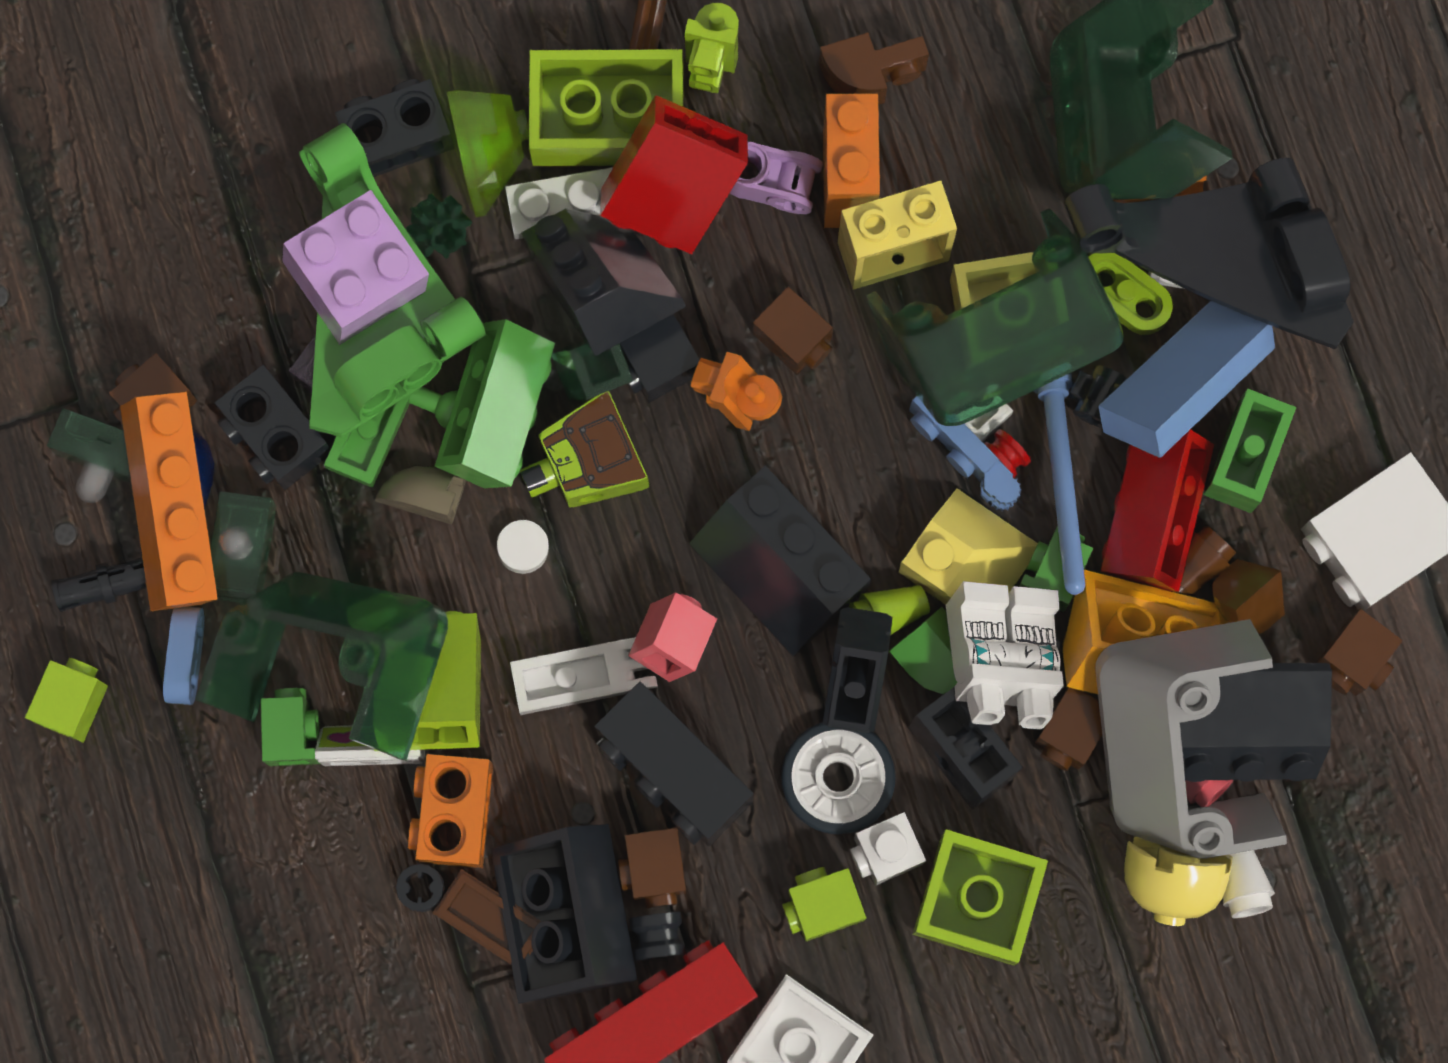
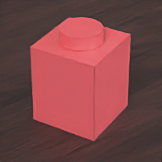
[628,592,717,682]

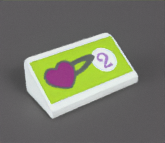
[315,725,425,766]

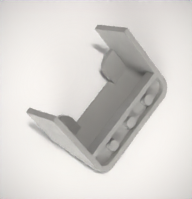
[1095,619,1287,859]

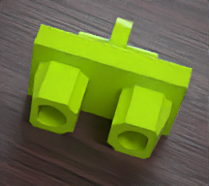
[685,3,739,93]

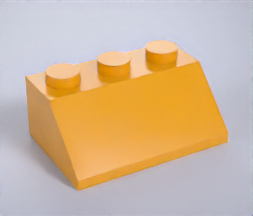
[1063,570,1228,694]

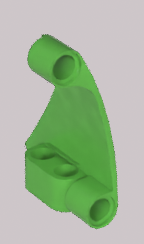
[299,123,486,437]

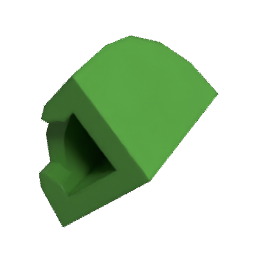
[889,607,958,695]

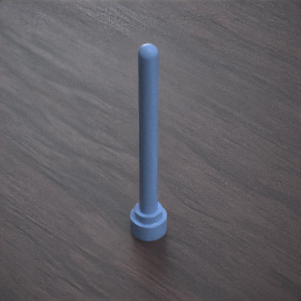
[1030,359,1085,595]

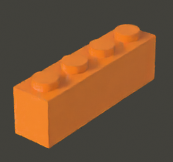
[120,392,218,612]

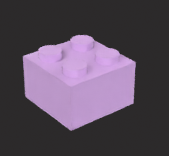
[282,190,429,345]

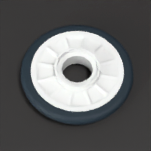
[781,722,896,834]

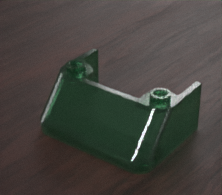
[1050,0,1233,200]
[866,208,1124,426]
[196,572,448,761]

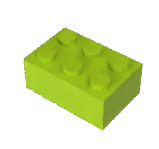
[529,49,684,166]

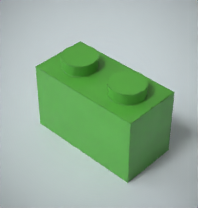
[1203,389,1296,513]

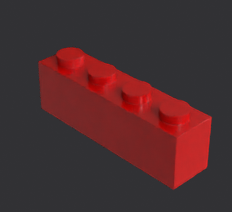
[544,940,758,1063]

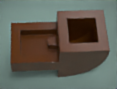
[819,32,929,105]

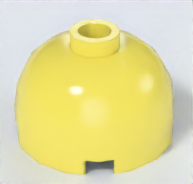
[1124,837,1233,926]

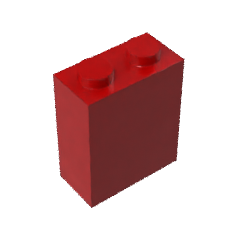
[600,95,748,254]

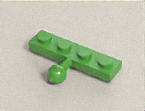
[324,387,458,488]

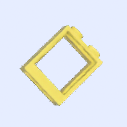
[838,181,957,290]

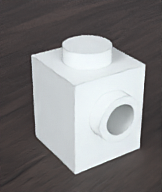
[850,812,926,886]

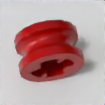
[984,429,1031,478]

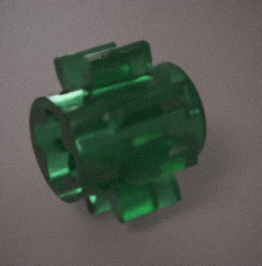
[405,193,472,259]

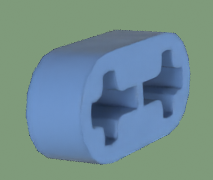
[163,607,204,705]

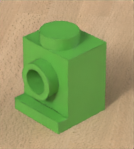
[1019,526,1093,612]
[261,688,320,766]

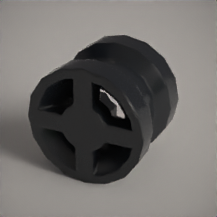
[629,912,686,961]

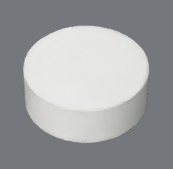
[497,520,549,574]

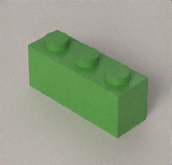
[435,319,555,489]

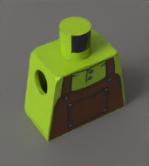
[520,390,649,508]

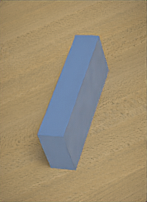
[1098,301,1275,458]

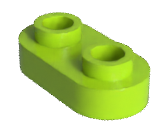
[1079,253,1173,335]

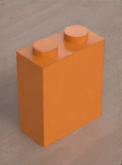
[823,94,880,228]

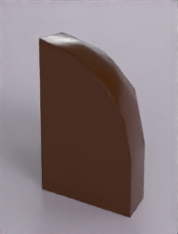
[1213,559,1285,634]

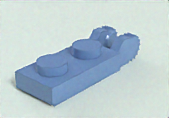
[909,388,1022,512]

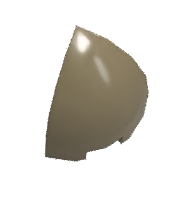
[375,466,466,525]

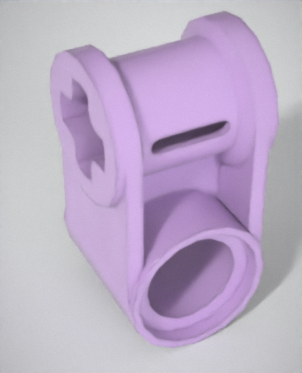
[730,142,823,214]

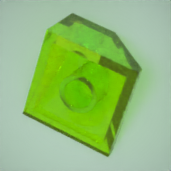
[447,90,529,217]

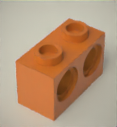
[408,754,493,868]

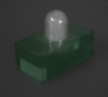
[47,408,131,503]
[210,491,277,605]

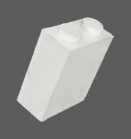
[1301,452,1448,611]

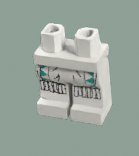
[946,581,1064,729]

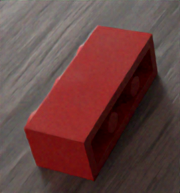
[1100,429,1215,592]

